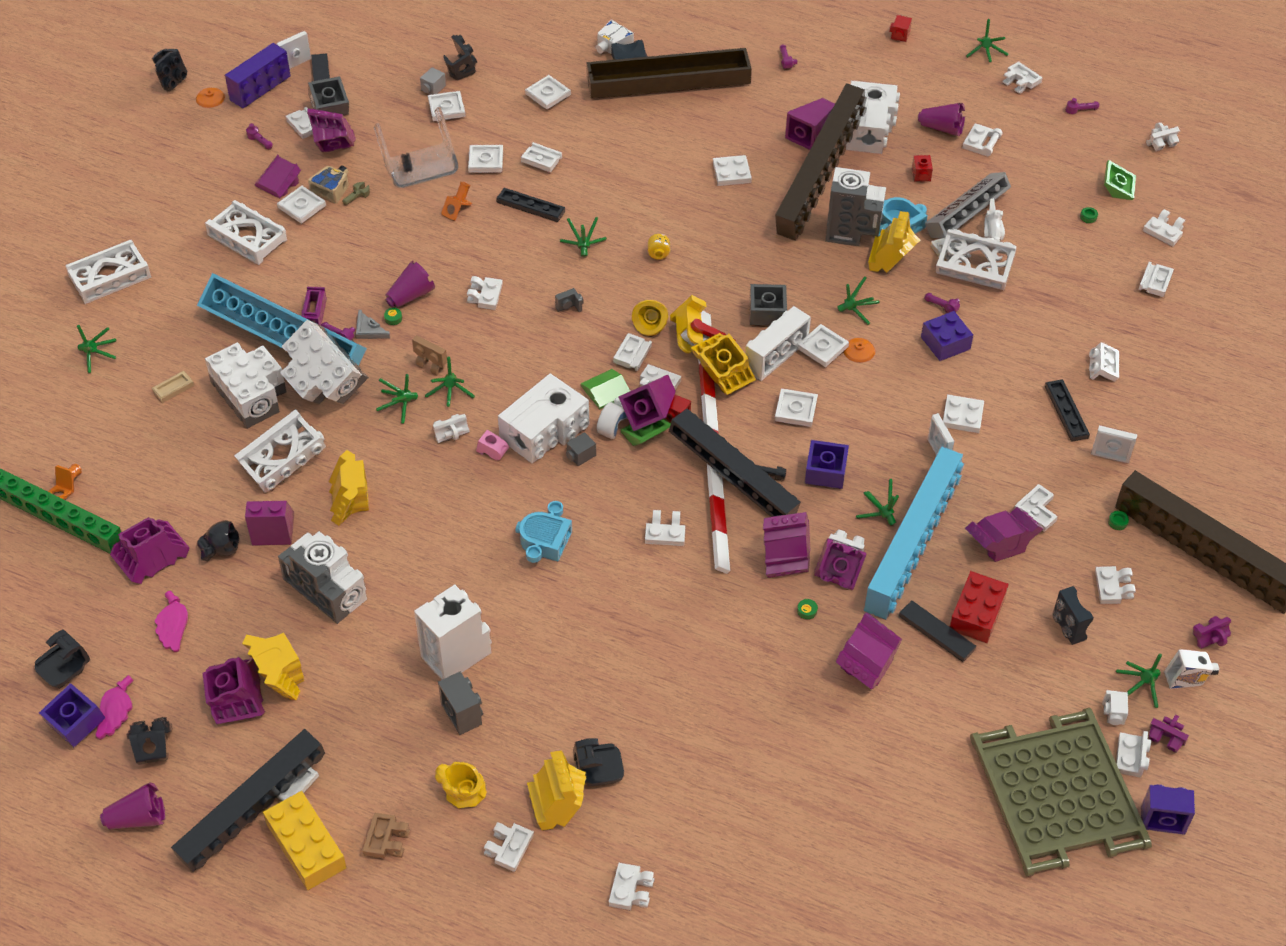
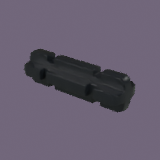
[401,153,413,173]

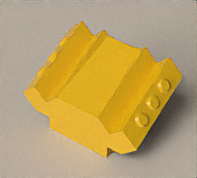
[868,211,920,273]
[691,333,756,395]
[329,450,369,526]
[242,632,304,701]
[527,750,586,830]

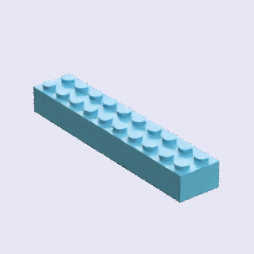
[197,273,367,366]
[864,446,964,620]

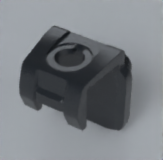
[443,35,477,80]
[152,49,188,91]
[35,629,90,688]
[126,717,173,765]
[573,738,624,786]

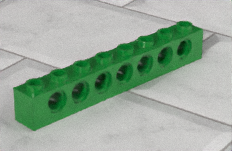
[0,468,121,554]

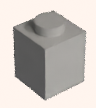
[420,67,446,95]

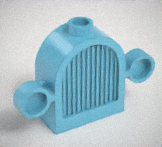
[874,197,928,237]
[515,501,572,563]

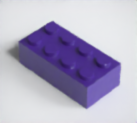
[225,43,291,108]

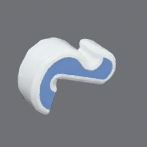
[597,398,628,439]

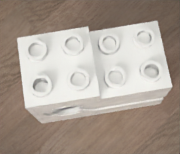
[846,81,900,154]
[498,373,589,464]
[414,585,492,680]

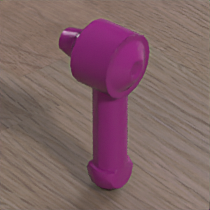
[780,45,798,69]
[1065,98,1099,114]
[246,123,273,149]
[924,293,960,313]
[321,322,355,340]

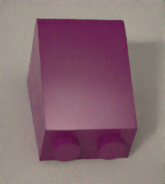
[785,98,835,150]
[619,374,676,431]
[245,501,294,546]

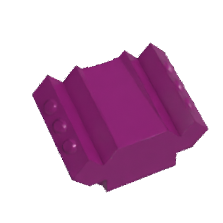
[307,108,356,152]
[965,507,1044,562]
[763,512,811,578]
[110,517,190,584]
[836,613,902,690]
[202,657,265,724]

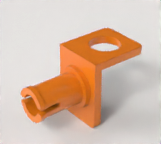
[441,181,472,220]
[48,464,82,500]

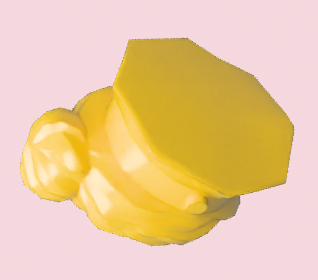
[435,762,487,809]

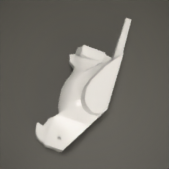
[984,199,1005,252]

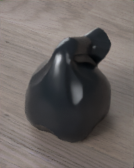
[197,520,240,561]

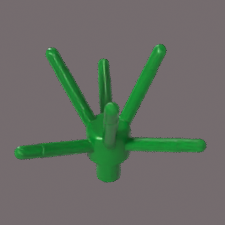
[966,19,1009,63]
[560,217,607,257]
[837,276,880,325]
[77,325,117,373]
[425,356,475,407]
[376,374,418,424]
[856,479,899,526]
[1116,654,1162,708]

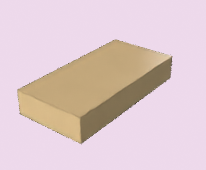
[152,371,194,403]

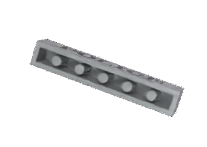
[925,172,1011,238]

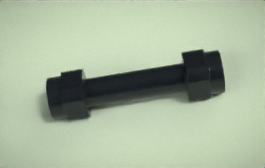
[757,465,787,480]

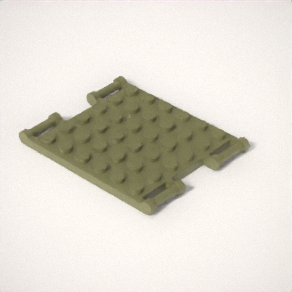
[970,708,1152,877]

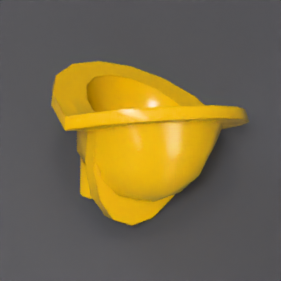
[631,300,668,336]

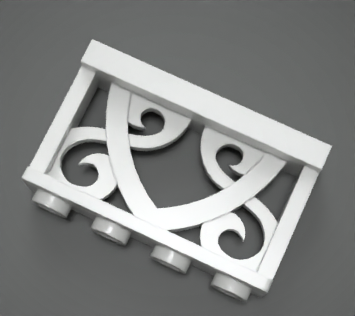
[205,200,287,265]
[936,229,1017,290]
[66,240,151,304]
[234,409,326,493]

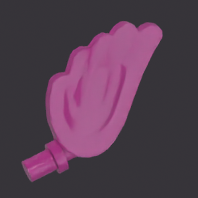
[155,591,188,653]
[96,675,134,740]

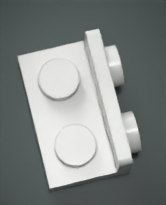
[1089,342,1119,382]
[1116,731,1151,778]

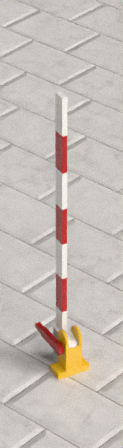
[670,295,736,574]

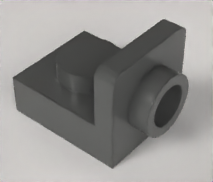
[555,288,584,312]

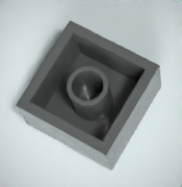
[308,76,349,115]
[749,284,787,326]
[438,671,483,735]

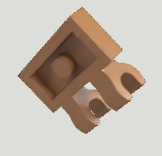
[412,335,447,375]
[362,813,410,859]

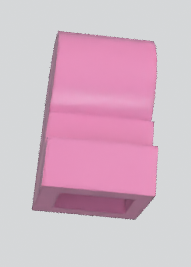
[476,430,509,460]

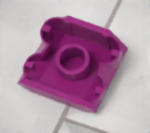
[254,155,301,199]
[814,538,866,590]

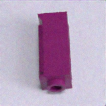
[301,286,327,325]

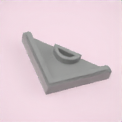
[356,310,390,339]

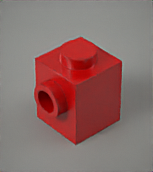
[889,15,912,42]
[912,155,933,182]
[665,394,691,421]

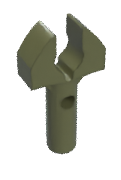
[342,182,370,205]

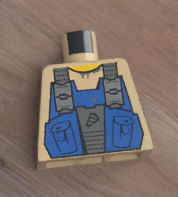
[308,166,349,204]

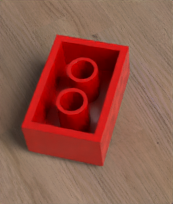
[950,571,1009,644]

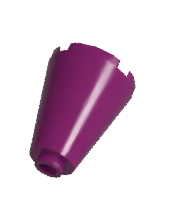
[918,103,965,136]
[385,261,435,308]
[100,782,166,829]

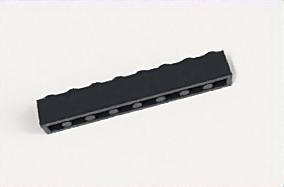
[669,409,801,517]
[171,728,326,872]

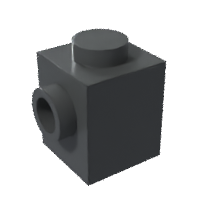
[566,432,596,466]

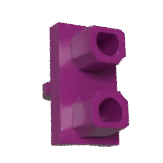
[1193,616,1231,649]
[1148,714,1189,753]

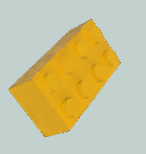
[263,791,347,891]

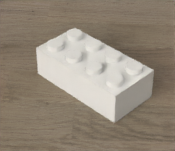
[745,306,811,381]

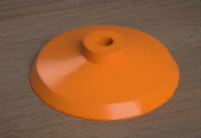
[196,88,225,108]
[843,338,875,363]

